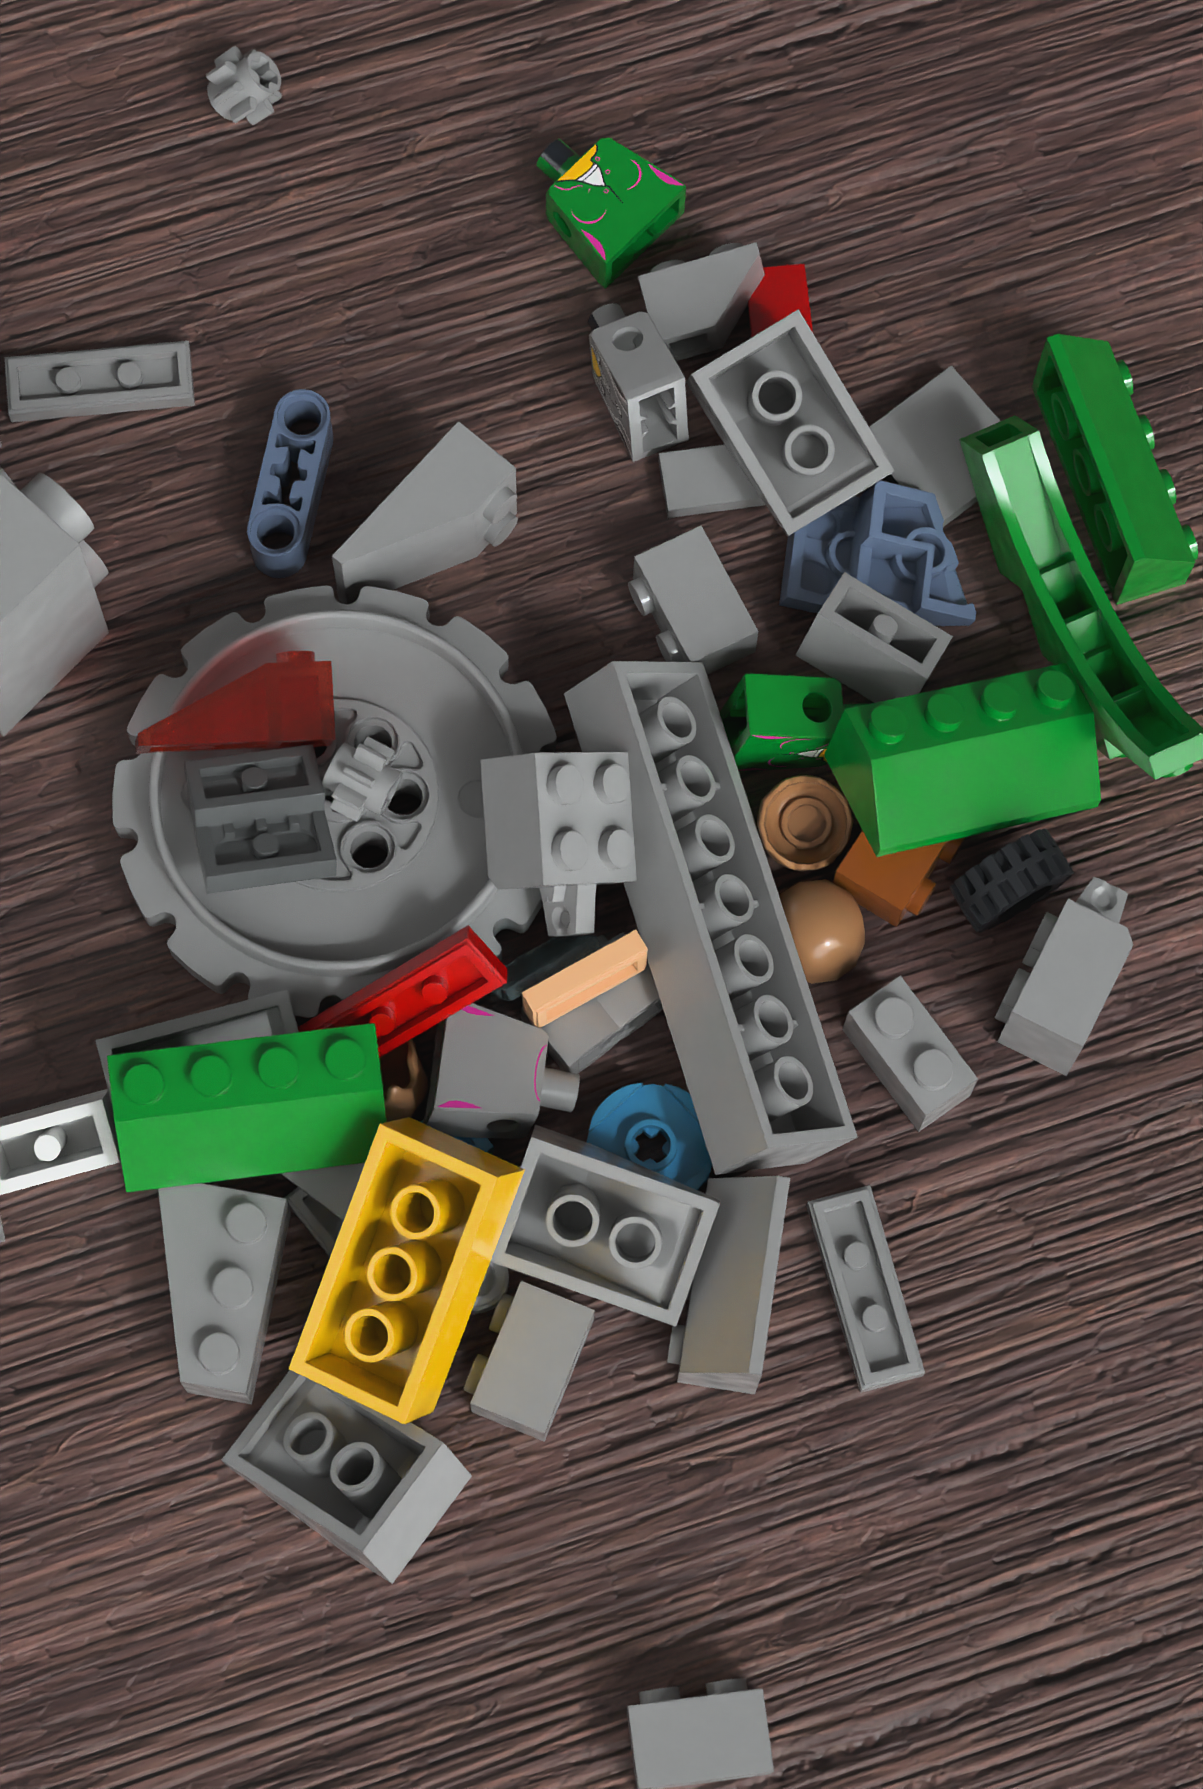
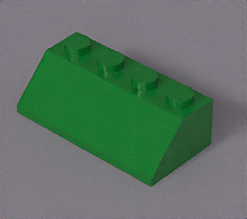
[1032,334,1198,605]
[824,663,1101,857]
[107,1023,387,1193]

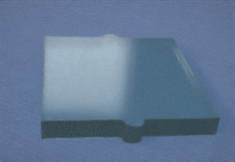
[487,934,602,1001]

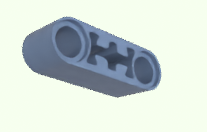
[247,389,334,578]

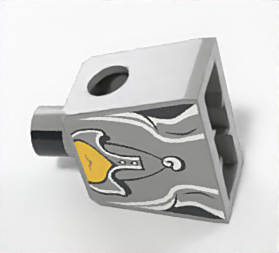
[588,303,689,462]

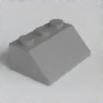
[667,1176,790,1395]

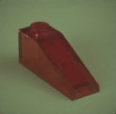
[135,651,336,754]

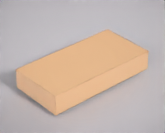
[522,930,648,1028]

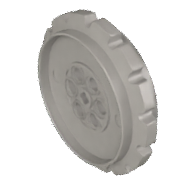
[112,585,557,1024]

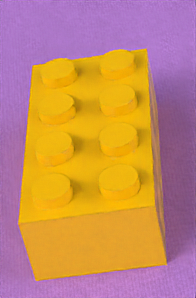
[289,1117,525,1425]

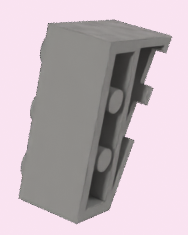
[158,1183,291,1405]

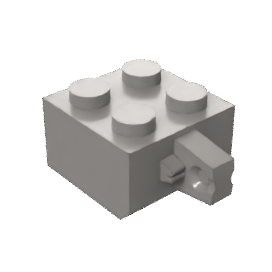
[480,752,637,936]
[995,877,1134,1076]

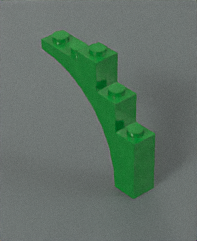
[959,415,1203,780]

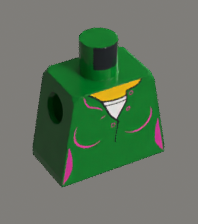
[537,137,686,289]
[719,674,866,772]

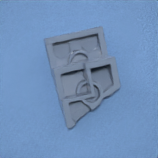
[779,480,976,626]

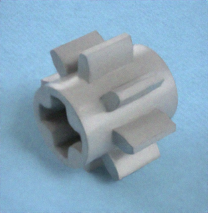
[206,46,282,125]
[322,736,403,822]

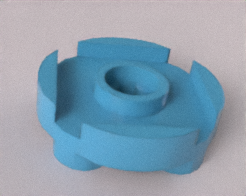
[586,1083,712,1191]

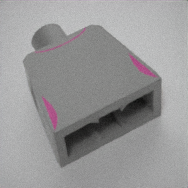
[423,1003,580,1139]

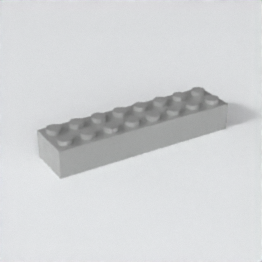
[564,661,858,1175]

